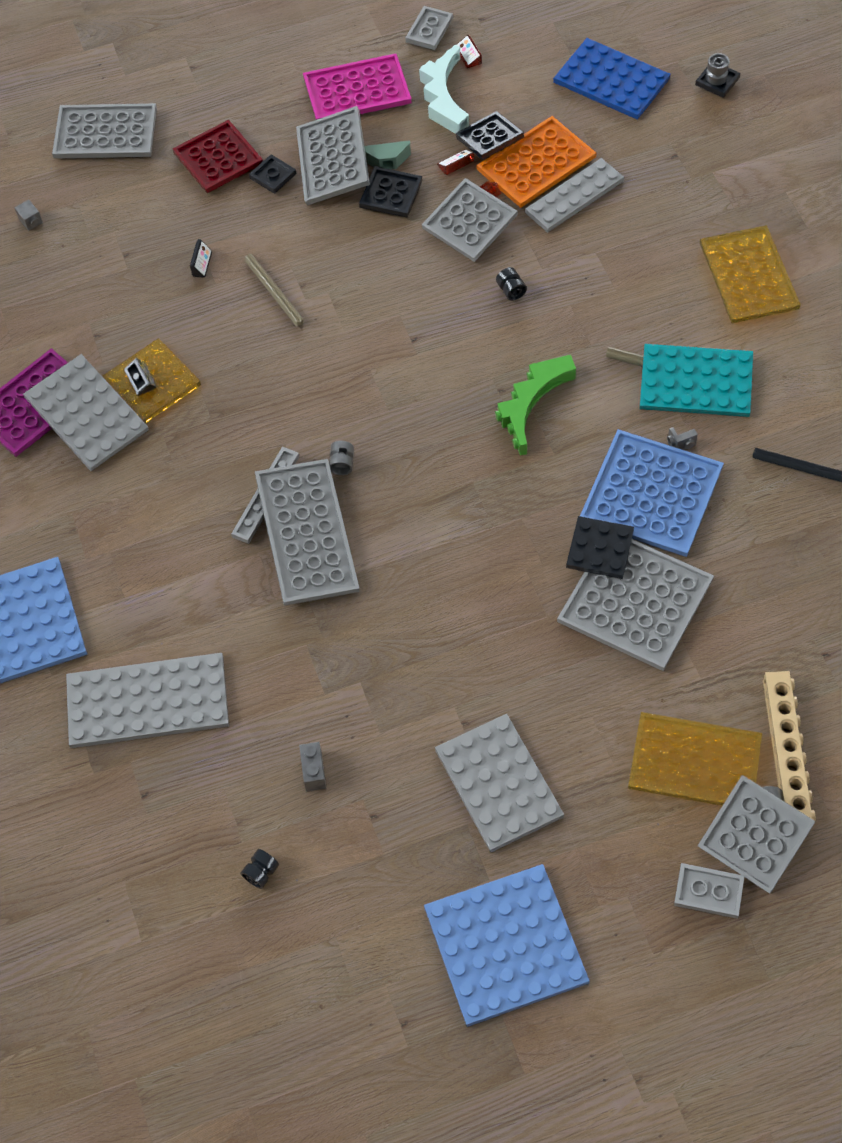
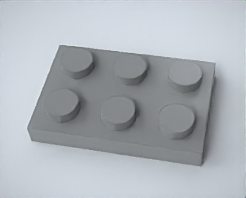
[405,6,453,50]
[674,863,744,919]

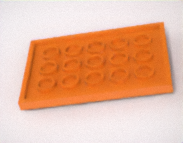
[477,116,596,208]

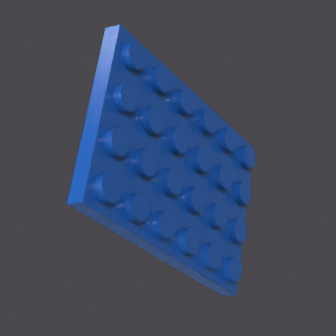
[553,38,671,120]

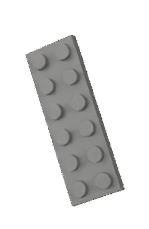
[525,158,624,233]

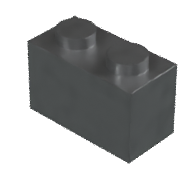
[299,742,326,792]

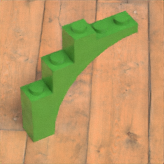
[495,354,576,456]

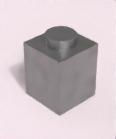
[14,200,43,231]

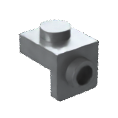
[667,428,698,450]

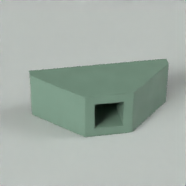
[364,141,411,170]

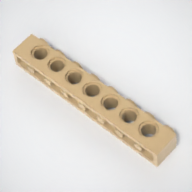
[763,671,816,821]

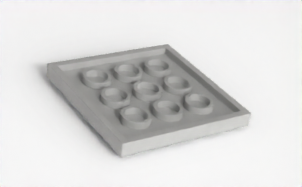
[422,178,518,262]
[698,775,816,893]

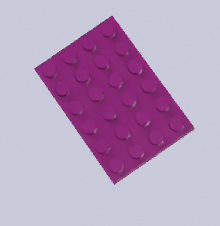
[0,348,68,457]

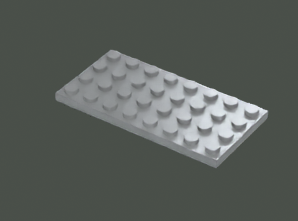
[255,459,360,606]
[66,653,229,748]

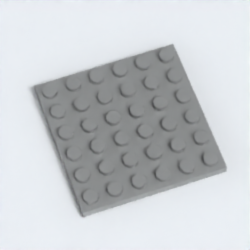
[557,539,714,671]

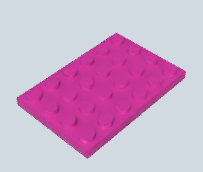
[303,53,412,120]

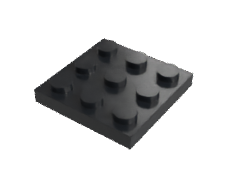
[456,111,524,160]
[359,166,423,218]
[566,516,634,579]

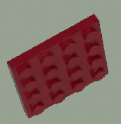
[173,120,263,193]

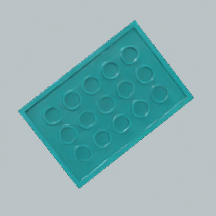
[639,344,753,417]

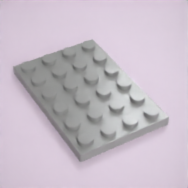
[52,103,157,158]
[296,106,370,205]
[23,354,149,471]
[435,714,564,853]

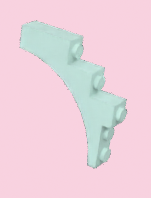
[419,45,469,134]

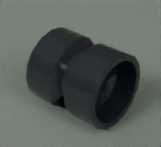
[496,267,527,301]
[240,849,279,889]

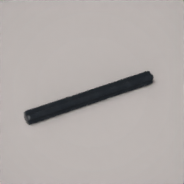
[753,448,842,482]

